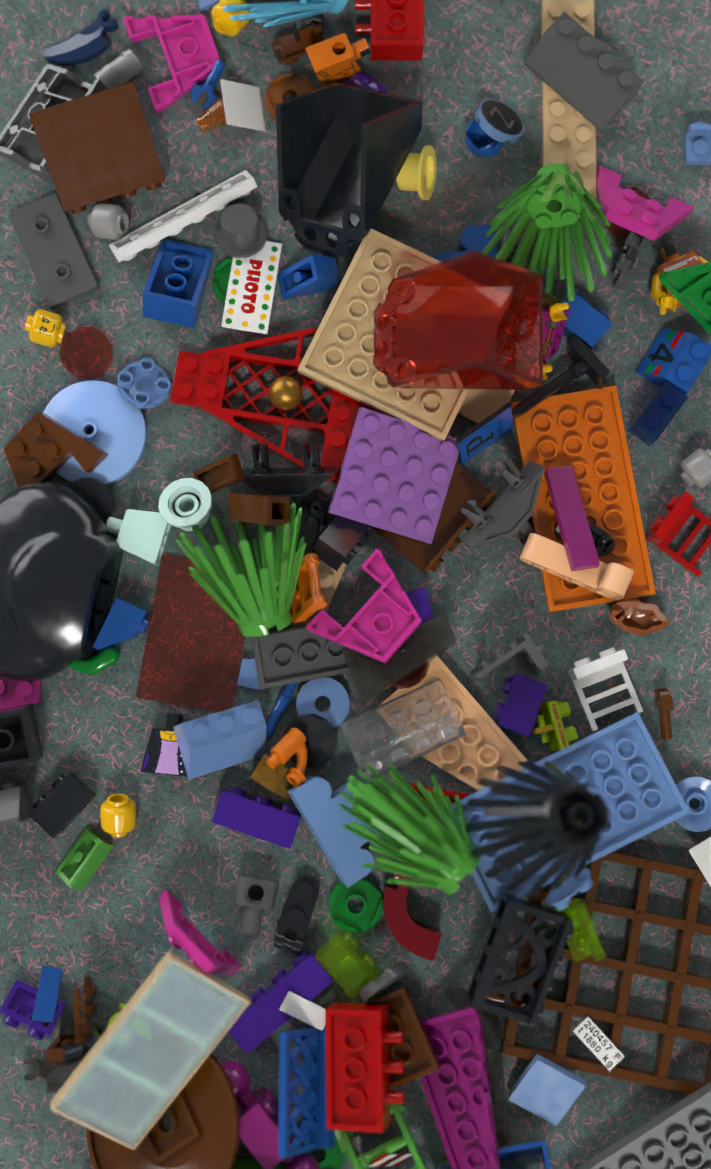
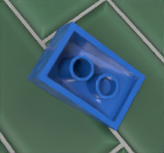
[143,239,214,328]

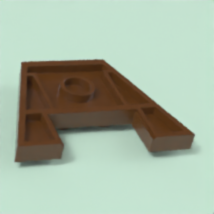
[3,412,109,488]

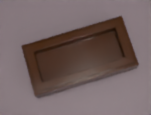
[193,454,245,494]

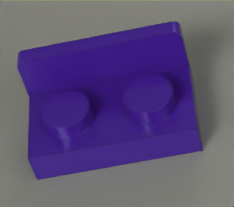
[0,980,67,1041]

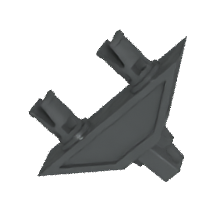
[460,459,545,548]

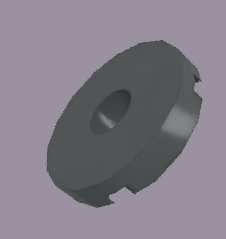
[359,961,410,1003]

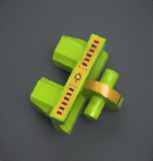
[531,700,578,751]

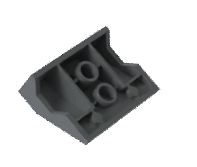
[0,63,107,183]

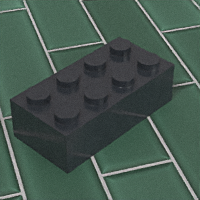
[0,703,43,769]

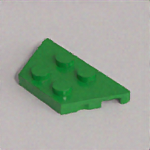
[659,262,711,335]

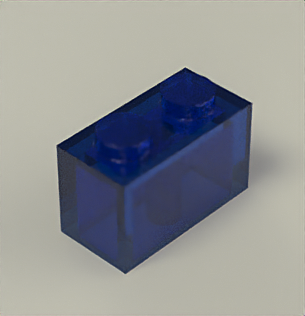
[628,382,688,446]

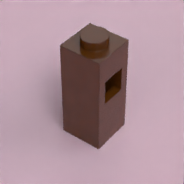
[228,493,290,525]

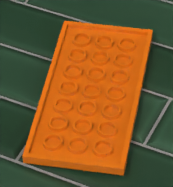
[511,385,656,613]

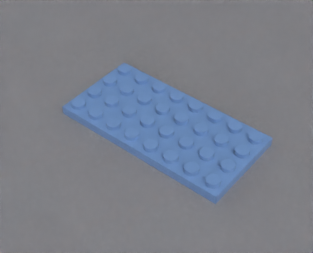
[442,712,690,913]

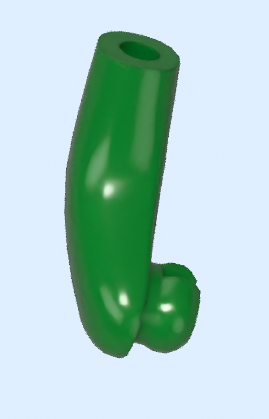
[68,646,120,675]

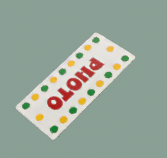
[221,241,282,334]

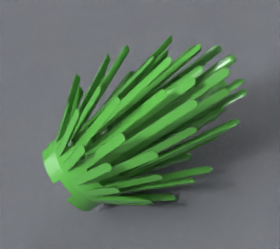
[337,764,481,895]

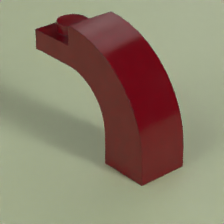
[383,862,442,961]

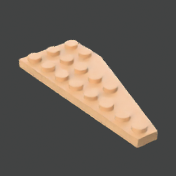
[375,656,528,791]

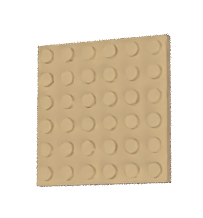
[297,228,514,442]

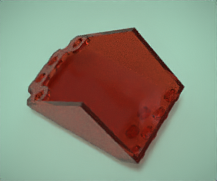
[373,251,543,390]

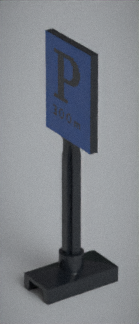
[455,335,610,465]

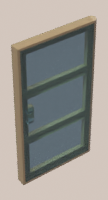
[50,951,251,1150]

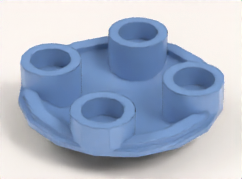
[117,358,171,409]
[545,868,594,911]

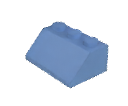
[173,700,267,780]

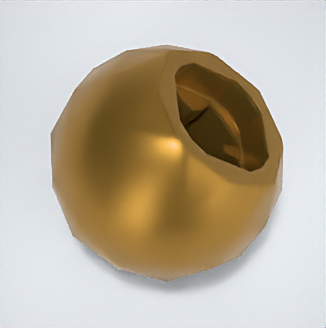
[269,376,303,411]

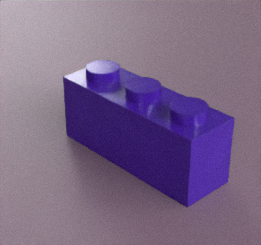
[212,786,301,849]

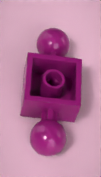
[222,1061,320,1169]

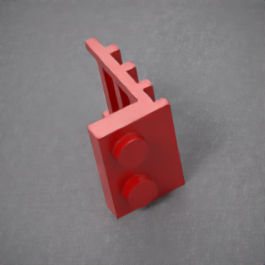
[646,492,711,577]

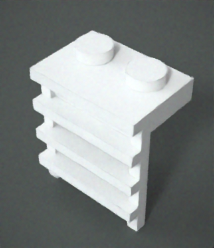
[567,647,643,731]

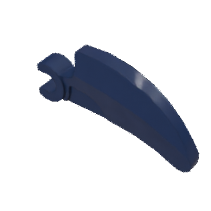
[42,9,118,65]

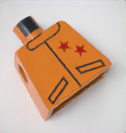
[305,33,371,87]

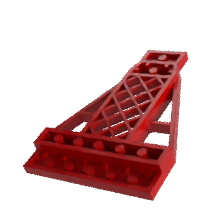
[170,327,383,483]

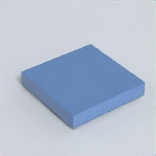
[508,1054,586,1126]

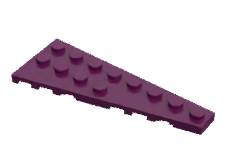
[420,1006,500,1169]

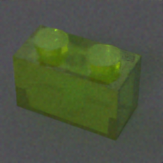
[314,929,377,999]

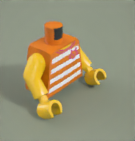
[650,244,708,315]

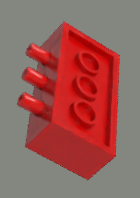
[355,0,424,61]
[325,1003,405,1133]

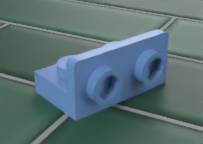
[683,121,711,165]

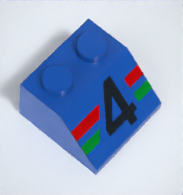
[635,328,711,399]

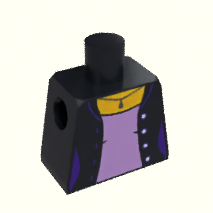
[141,713,188,777]

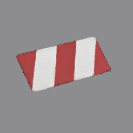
[368,1154,412,1167]

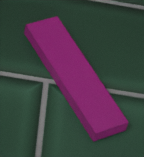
[544,466,600,572]

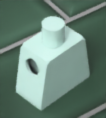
[106,509,171,566]

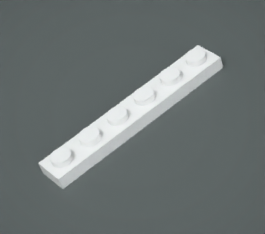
[108,170,257,262]

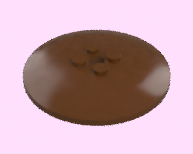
[86,1033,240,1169]

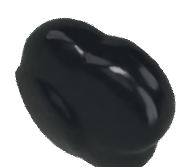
[0,482,122,681]

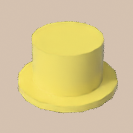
[397,145,437,200]

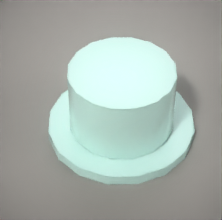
[158,478,212,531]

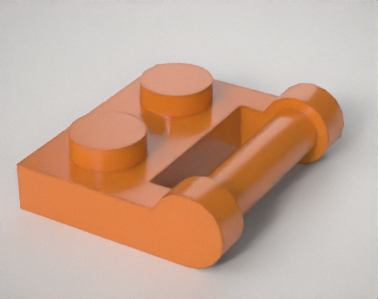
[291,553,327,624]

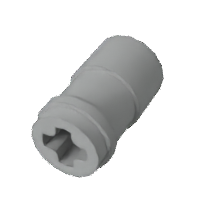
[93,49,143,89]

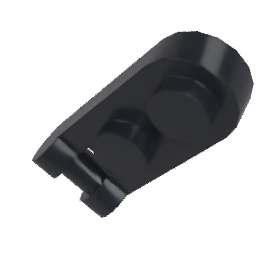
[273,875,319,955]

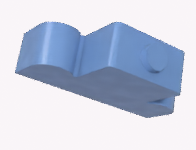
[286,775,380,887]

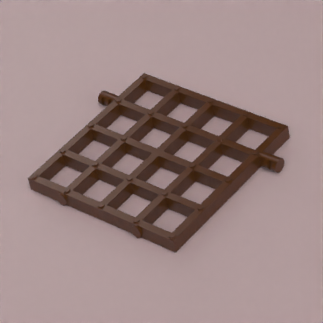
[487,851,711,1094]

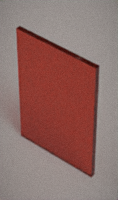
[136,555,257,712]

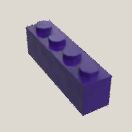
[228,950,334,1055]

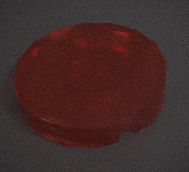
[60,327,114,380]

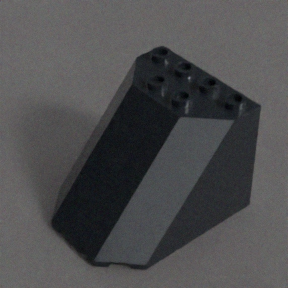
[276,82,423,256]

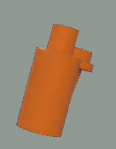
[266,728,308,787]

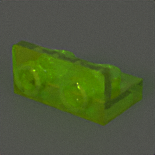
[554,898,606,962]

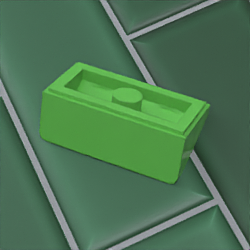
[55,827,114,891]

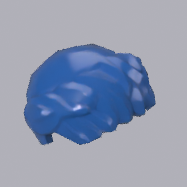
[464,119,504,157]

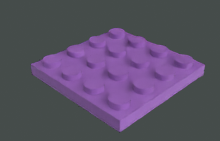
[328,407,459,544]

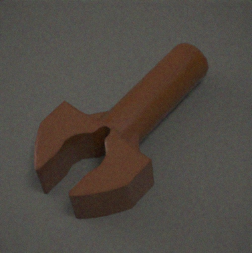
[654,688,674,740]

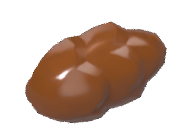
[609,598,669,635]

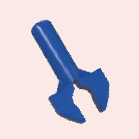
[191,60,226,110]

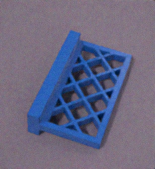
[278,1025,335,1158]

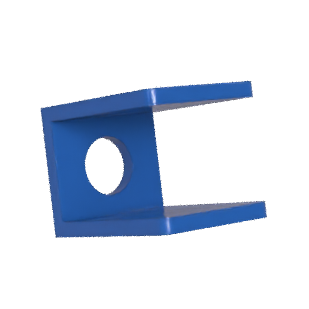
[498,1140,552,1169]

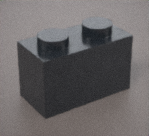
[310,516,370,571]
[29,773,96,838]

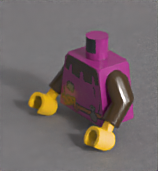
[504,293,571,381]

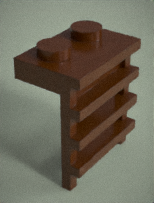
[46,977,98,1066]

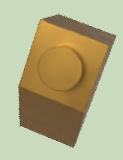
[250,753,294,803]

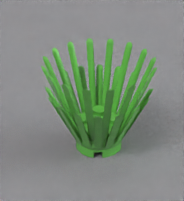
[482,164,612,302]
[175,503,307,637]

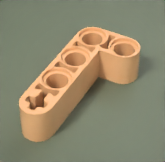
[519,533,634,600]

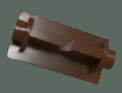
[271,23,324,65]

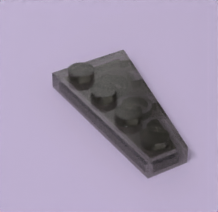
[344,615,457,705]

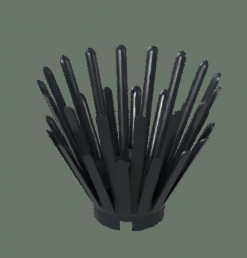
[465,761,609,896]

